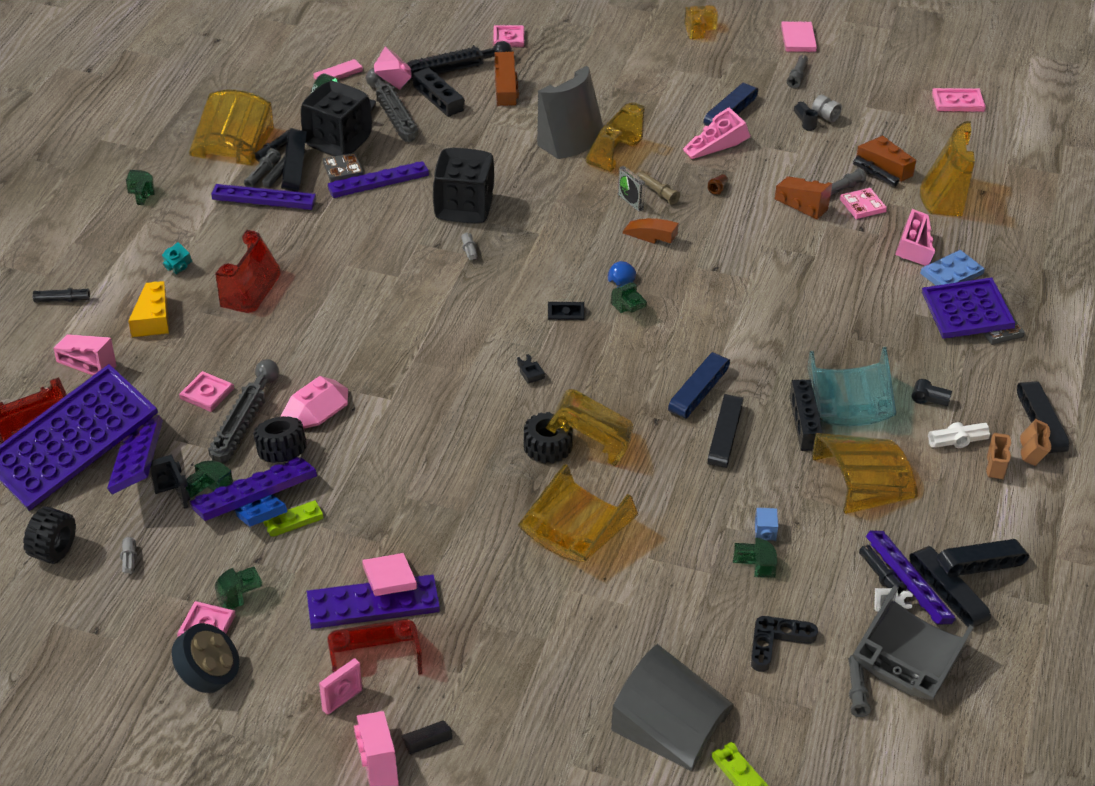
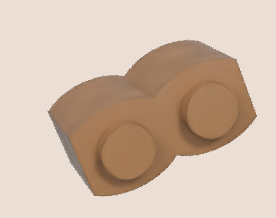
[1020,419,1051,466]
[986,433,1011,479]

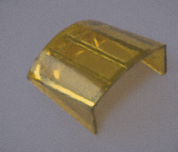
[189,90,274,165]
[920,121,975,216]
[812,433,918,514]
[518,464,638,562]

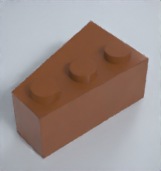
[495,52,519,106]
[856,135,916,182]
[775,176,832,219]

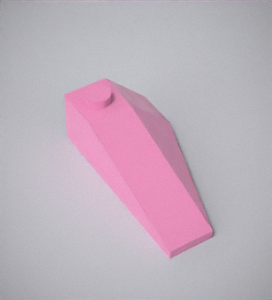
[374,47,411,90]
[683,107,750,159]

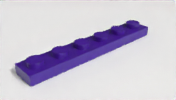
[327,161,429,198]
[211,184,316,210]
[866,530,956,624]

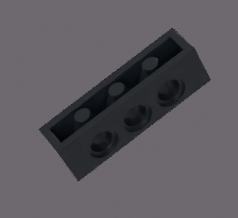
[413,68,465,117]
[789,379,823,451]

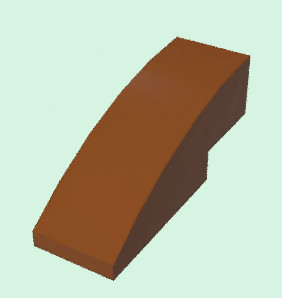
[623,218,679,244]

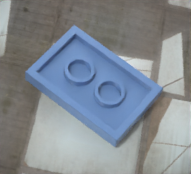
[920,250,985,286]

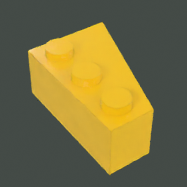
[128,281,169,338]

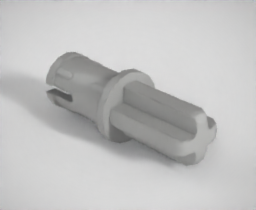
[461,232,477,261]
[120,537,137,574]

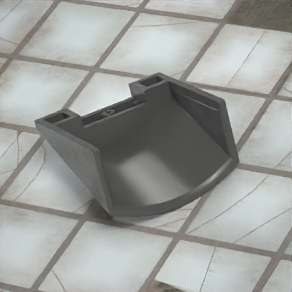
[537,66,605,159]
[853,585,974,700]
[611,644,734,771]

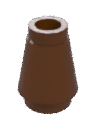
[708,174,728,194]

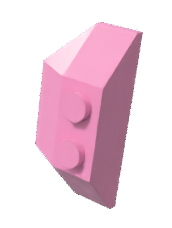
[281,376,348,428]

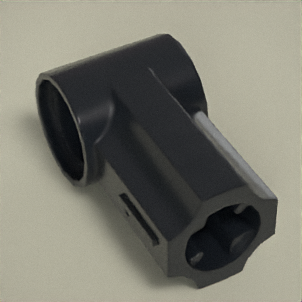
[794,101,818,131]
[911,379,952,406]

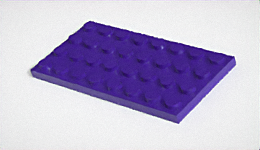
[0,364,158,511]

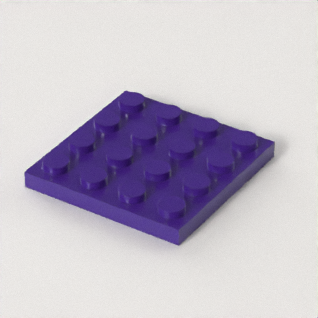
[922,277,1015,339]

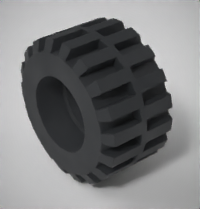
[524,412,573,463]
[253,416,307,463]
[23,506,76,564]

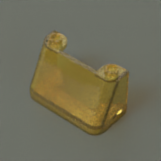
[546,389,634,466]

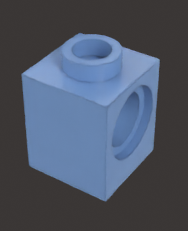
[755,508,778,541]

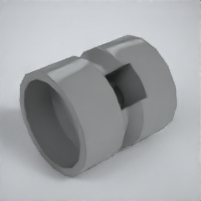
[812,94,842,123]

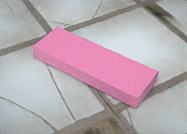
[314,59,363,85]

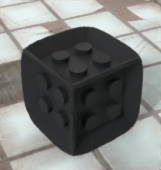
[300,81,372,156]
[433,148,494,223]

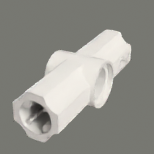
[928,422,990,448]

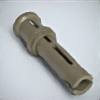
[637,171,680,205]

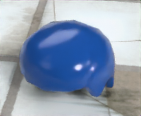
[607,261,636,286]

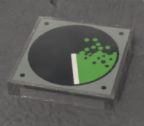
[618,166,645,212]

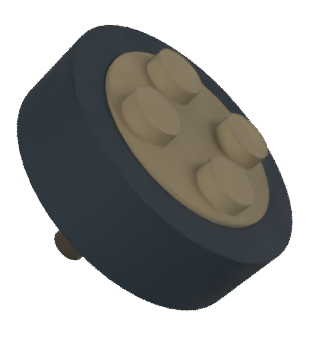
[172,623,239,693]

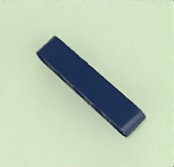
[703,82,758,126]
[668,352,730,419]

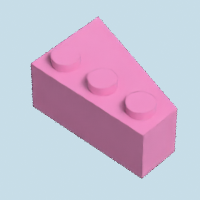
[895,209,935,266]
[53,334,117,376]
[354,711,399,786]

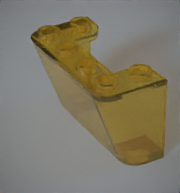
[585,103,645,172]

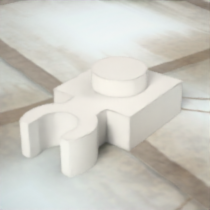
[874,588,913,611]

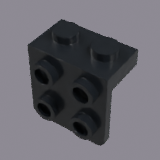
[150,454,190,509]

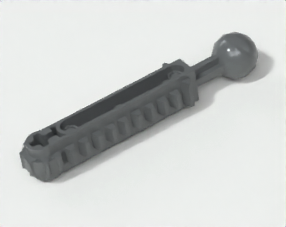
[366,68,418,142]
[208,359,279,464]

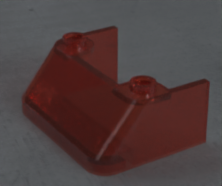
[327,619,422,675]

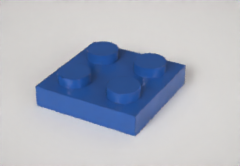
[235,495,288,527]

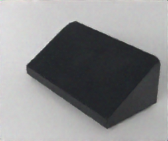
[548,302,584,320]
[401,720,452,755]

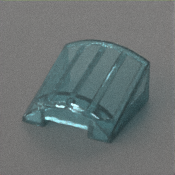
[807,347,896,426]

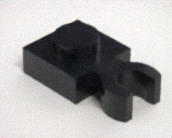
[517,354,545,384]

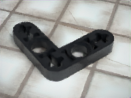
[751,616,818,672]

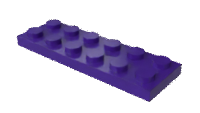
[107,415,163,495]
[190,457,317,521]
[307,574,440,629]

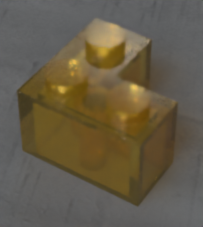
[684,5,718,39]

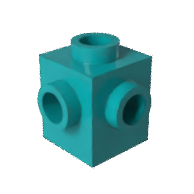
[162,242,193,274]

